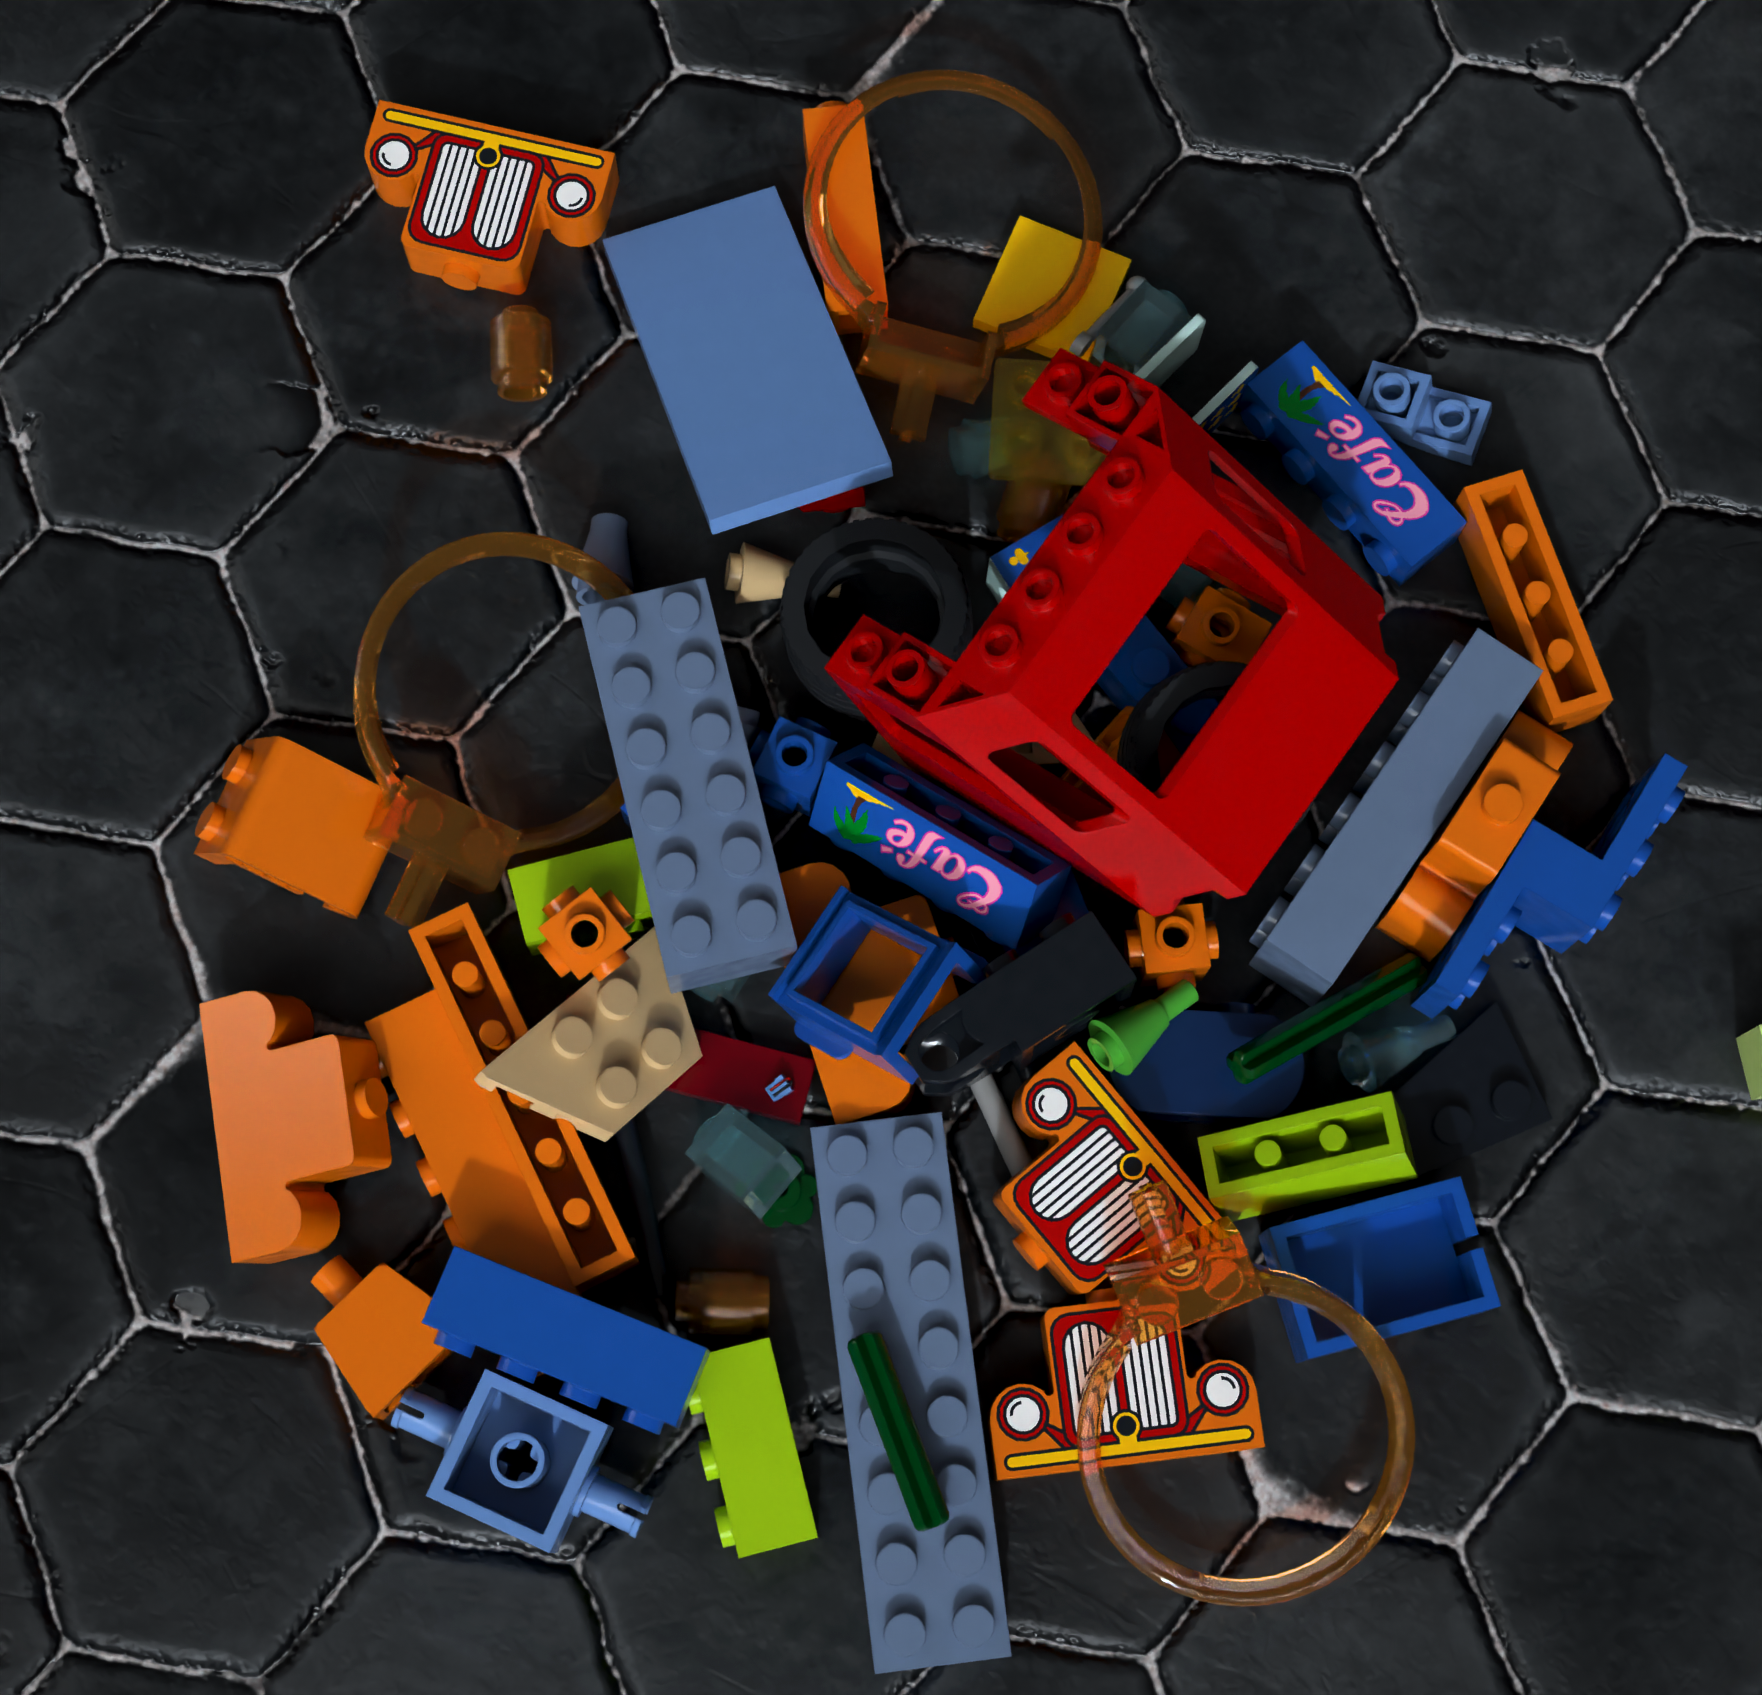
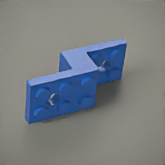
[1410,753,1688,1019]

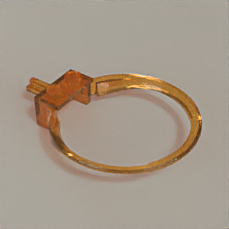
[803,70,1103,443]
[353,531,633,928]
[1077,1180,1415,1607]

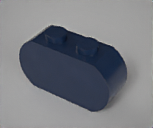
[1102,1002,1304,1126]

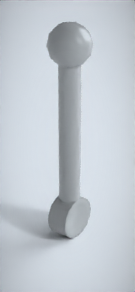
[1069,276,1150,357]

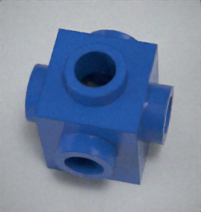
[749,716,838,817]

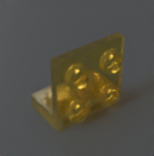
[988,358,1119,488]

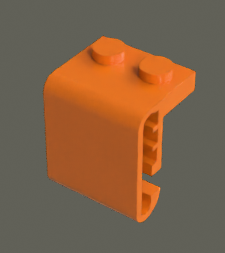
[193,736,410,919]

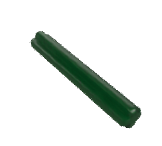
[1226,953,1429,1084]

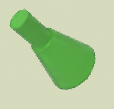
[1087,979,1199,1076]

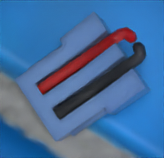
[765,1074,795,1102]

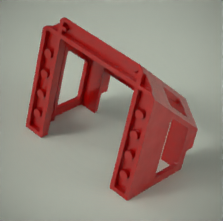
[824,348,1399,917]

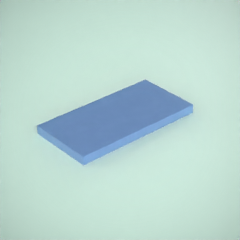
[602,186,893,535]

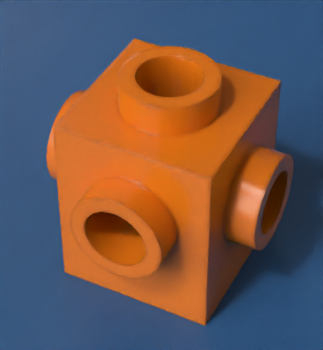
[1166,585,1273,667]
[537,885,635,982]
[1123,897,1219,993]

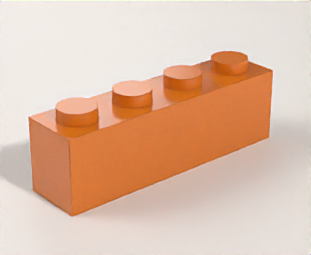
[1453,469,1614,733]

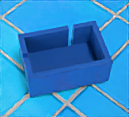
[1258,1176,1501,1363]

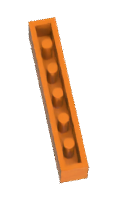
[408,902,640,1293]
[364,989,583,1385]

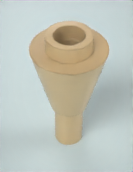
[724,542,841,604]

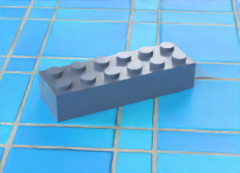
[579,578,797,994]
[1248,628,1544,1007]

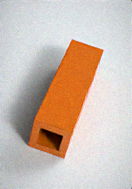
[802,101,888,335]

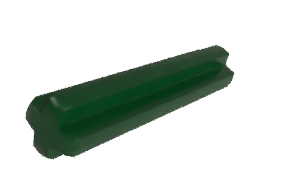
[847,1330,949,1531]

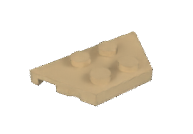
[474,927,703,1142]

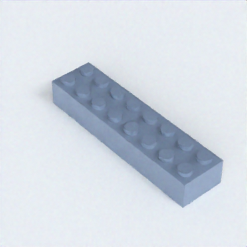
[810,1112,1012,1674]

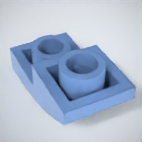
[1358,360,1492,466]

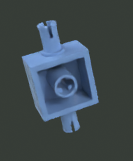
[391,1369,654,1553]

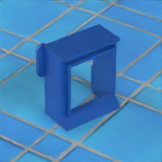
[768,885,989,1085]

